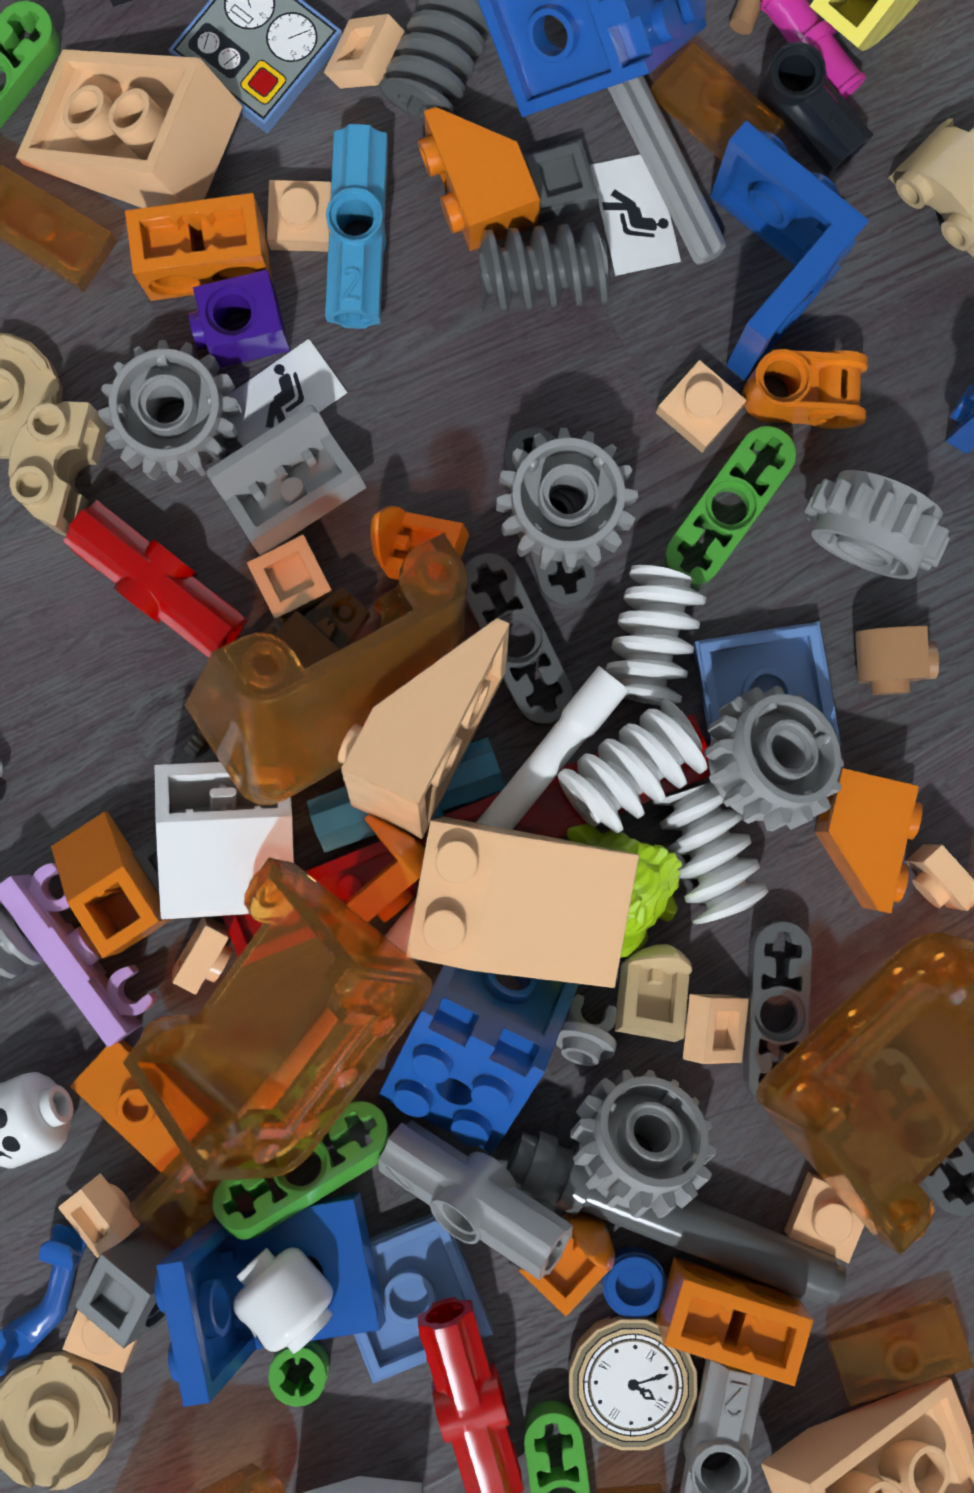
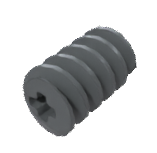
[379,0,490,118]
[478,222,609,312]

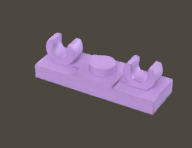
[0,863,159,1047]

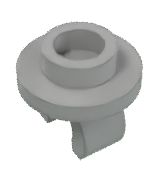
[556,994,617,1066]

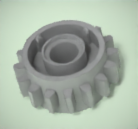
[98,340,241,483]
[496,428,638,573]
[804,470,950,579]
[704,686,844,831]
[570,1069,716,1218]

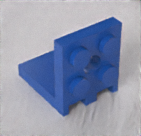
[478,0,707,117]
[710,121,869,381]
[378,965,578,1154]
[154,1192,386,1407]

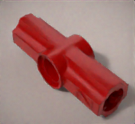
[63,500,248,662]
[417,1296,524,1493]

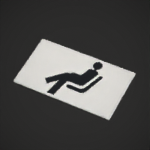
[590,154,681,276]
[227,339,348,446]

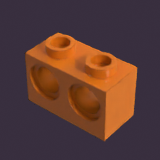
[125,193,273,301]
[655,1257,814,1386]

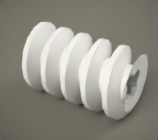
[605,565,707,705]
[558,698,708,834]
[652,782,768,924]

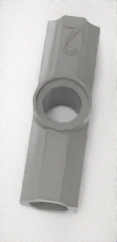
[378,1120,573,1280]
[679,1359,764,1493]

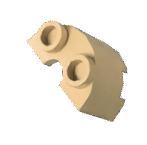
[888,118,974,258]
[8,401,109,536]

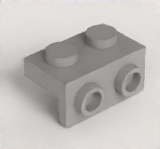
[207,405,367,556]

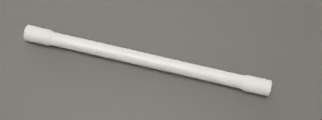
[235,666,630,1142]

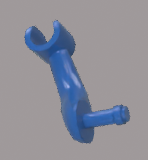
[0,1224,86,1377]

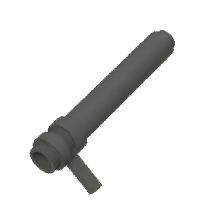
[506,1130,846,1306]

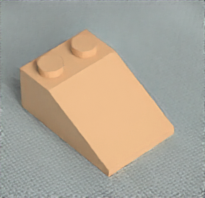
[15,49,243,208]
[338,618,509,839]
[406,817,639,988]
[761,1375,974,1493]

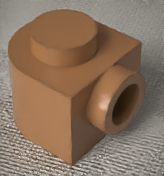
[855,626,939,695]

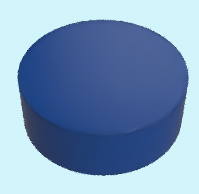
[601,1246,667,1318]

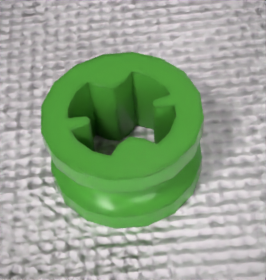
[268,1340,330,1407]

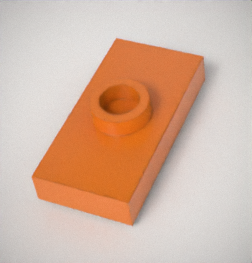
[70,1039,211,1174]

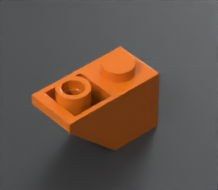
[417,107,540,251]
[814,768,923,914]
[51,811,173,958]

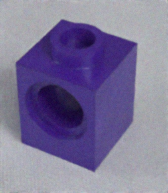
[188,270,290,368]

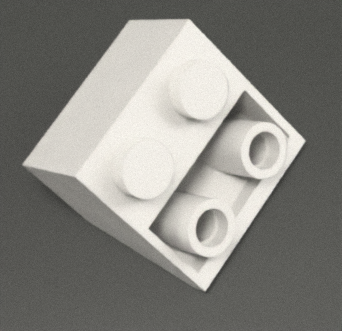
[154,759,295,919]

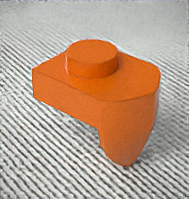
[370,506,469,591]
[347,814,425,925]
[518,1212,615,1316]

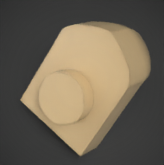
[614,944,692,1042]

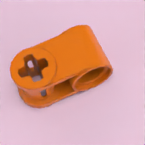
[742,349,868,429]

